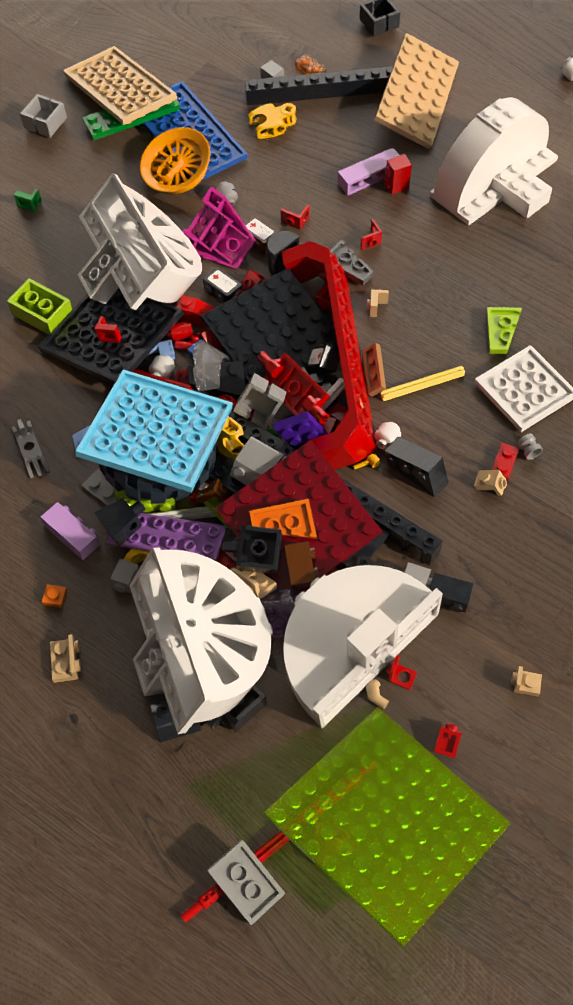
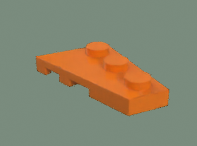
[249,499,317,539]

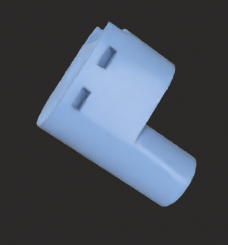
[148,340,175,359]

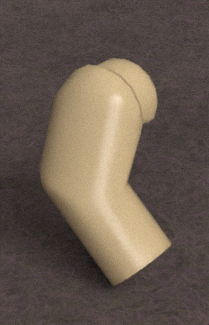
[366,679,389,710]

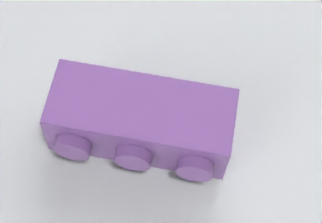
[41,502,100,560]

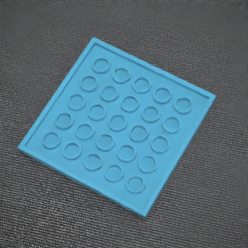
[76,370,233,493]

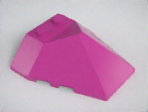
[182,186,256,269]

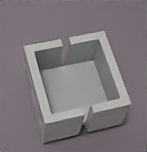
[20,94,67,138]
[233,373,286,429]

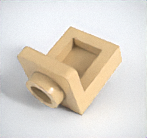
[367,289,389,317]
[474,470,507,496]

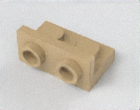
[230,567,277,599]
[50,634,81,683]

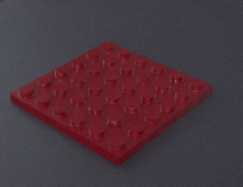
[215,440,383,603]

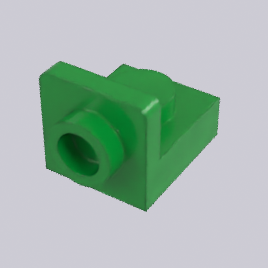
[14,189,42,212]

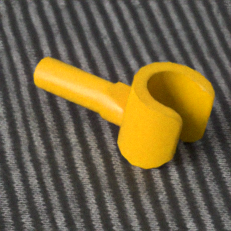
[353,454,380,470]

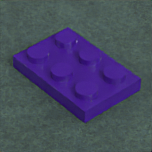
[273,411,329,450]

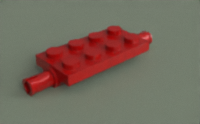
[257,351,330,424]

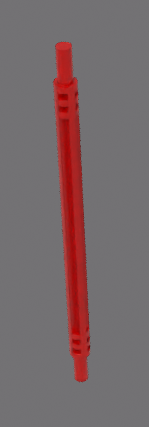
[180,760,376,923]

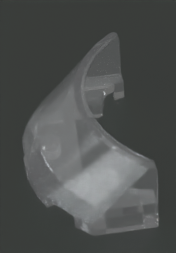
[193,341,231,391]

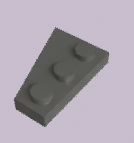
[330,239,373,286]

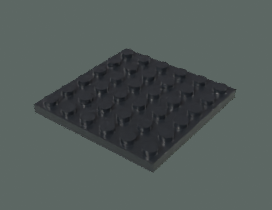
[201,268,339,383]
[38,288,184,384]

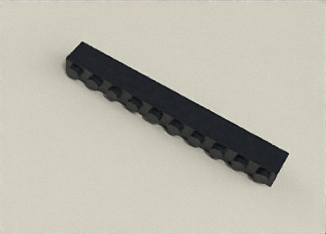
[245,66,393,106]

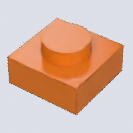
[42,584,67,608]

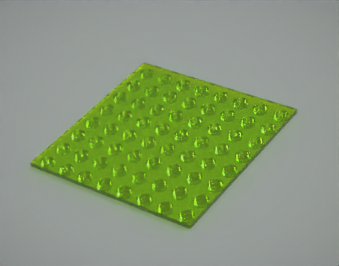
[264,707,511,947]

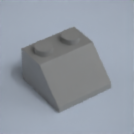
[230,437,284,485]

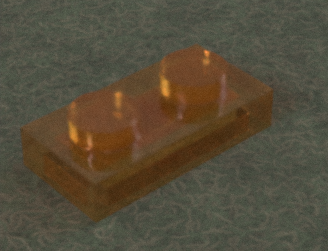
[295,54,327,74]

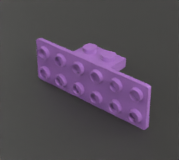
[106,513,227,561]

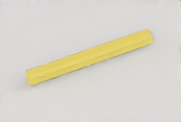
[380,366,465,401]

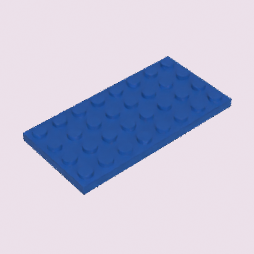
[142,81,248,181]

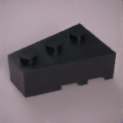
[187,361,245,399]
[385,437,448,497]

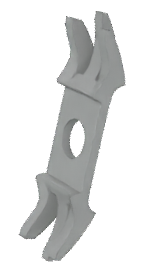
[11,419,50,478]

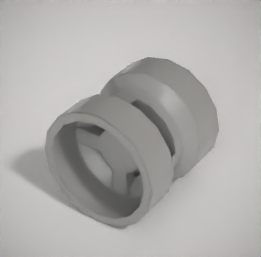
[517,434,543,460]

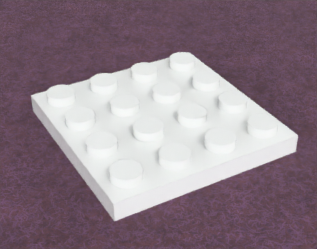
[474,345,573,432]

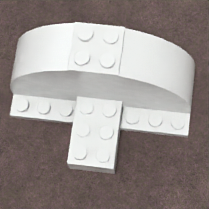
[430,97,558,226]
[78,173,202,310]
[129,547,273,734]
[283,565,442,728]

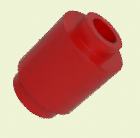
[168,321,193,341]

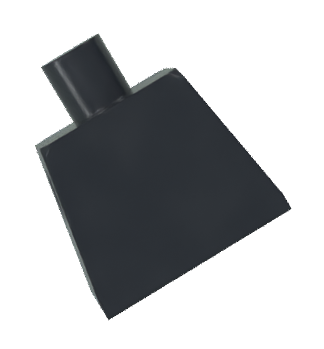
[95,499,146,546]

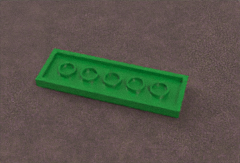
[82,99,181,140]

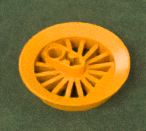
[140,127,210,194]

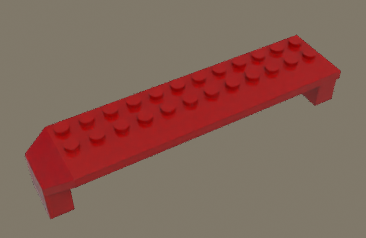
[282,241,378,470]

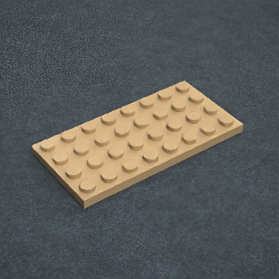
[374,33,459,149]
[63,46,177,125]

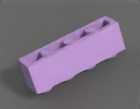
[338,148,399,196]

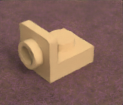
[511,666,542,697]

